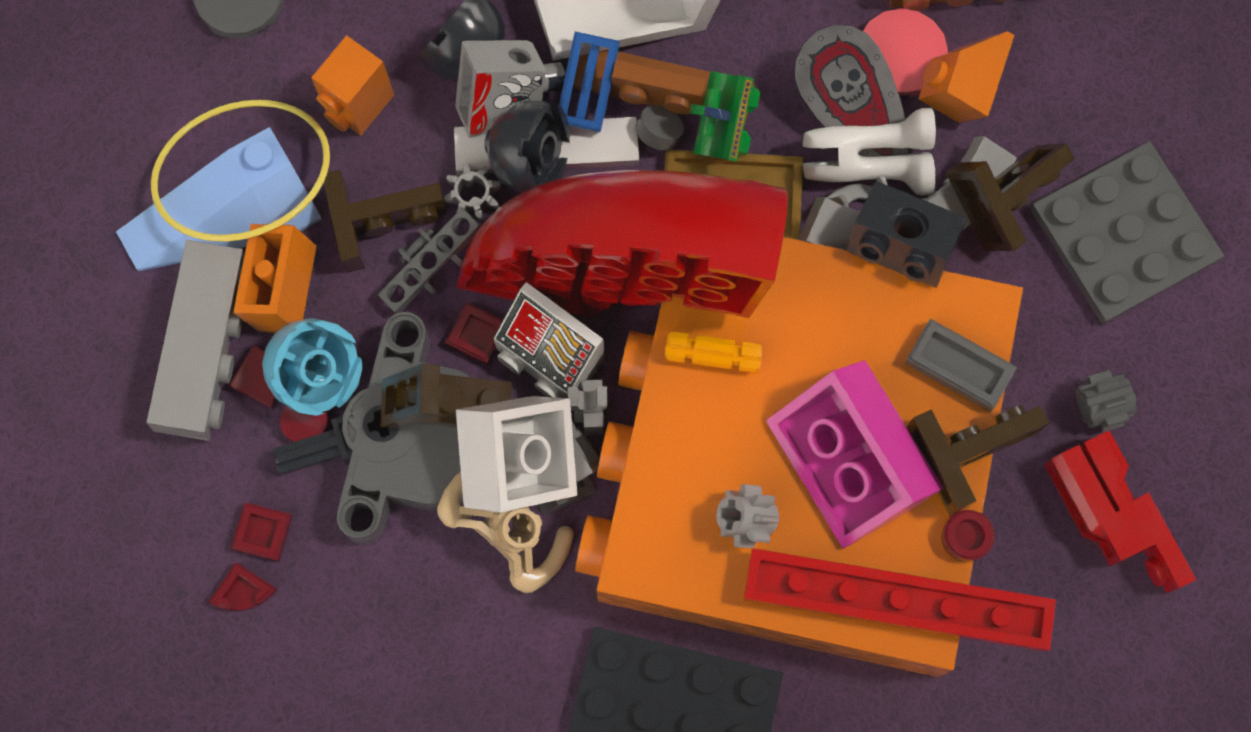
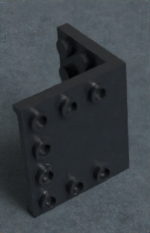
[568,626,784,732]

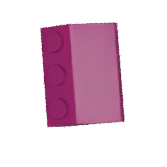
[766,360,944,549]

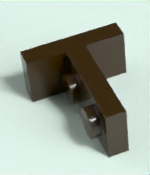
[945,143,1074,251]
[324,170,447,273]
[380,363,512,428]
[907,405,1049,517]

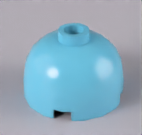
[262,318,362,416]

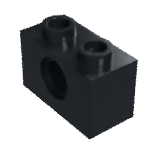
[847,181,967,288]

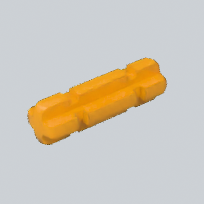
[665,332,762,373]

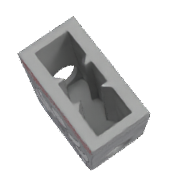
[455,40,565,138]

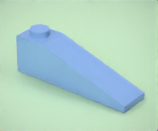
[116,127,322,271]

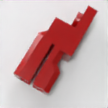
[1044,430,1196,593]

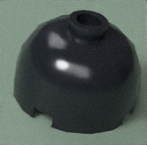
[417,0,505,81]
[484,101,570,192]

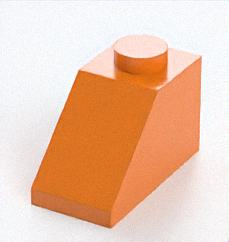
[918,31,1015,123]

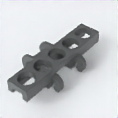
[378,208,481,313]

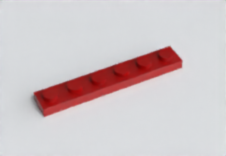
[743,548,1056,652]

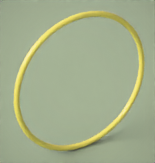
[151,100,330,242]

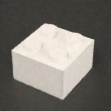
[456,396,577,513]

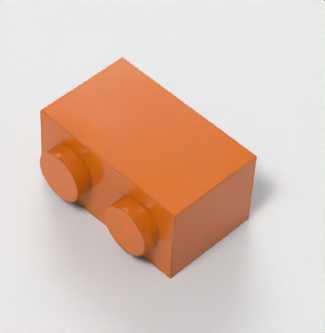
[311,35,394,136]
[233,224,317,332]

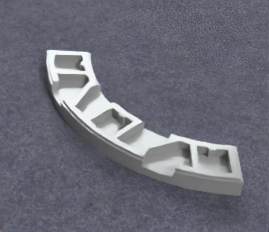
[798,136,1017,250]

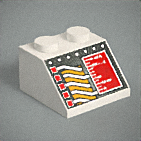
[494,282,605,398]

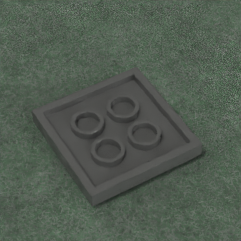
[1030,141,1224,325]

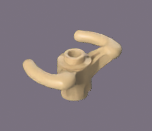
[437,471,574,593]

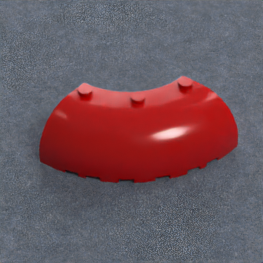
[456,170,788,319]

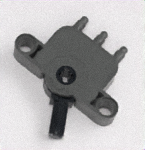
[273,312,469,544]

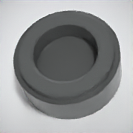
[635,105,684,150]

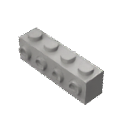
[147,239,245,441]

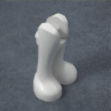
[802,108,936,196]

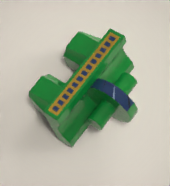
[689,71,760,162]

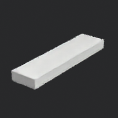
[454,117,639,176]

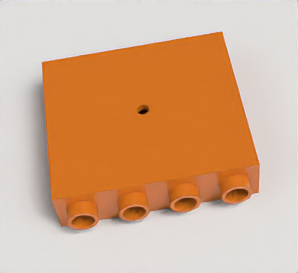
[575,237,1023,678]

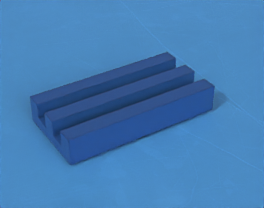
[559,31,620,132]

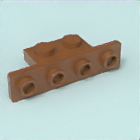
[572,50,754,123]

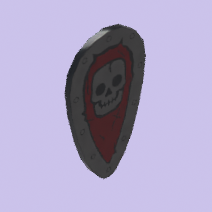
[794,25,908,157]

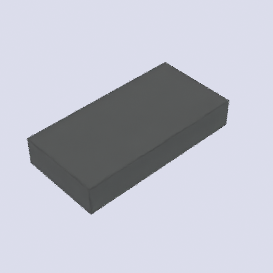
[904,319,1017,412]

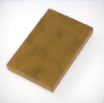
[665,149,803,240]

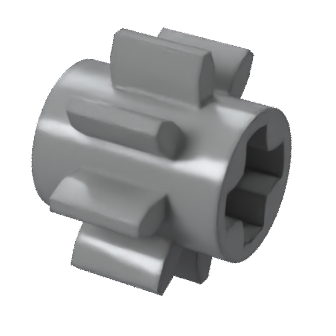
[716,484,779,548]

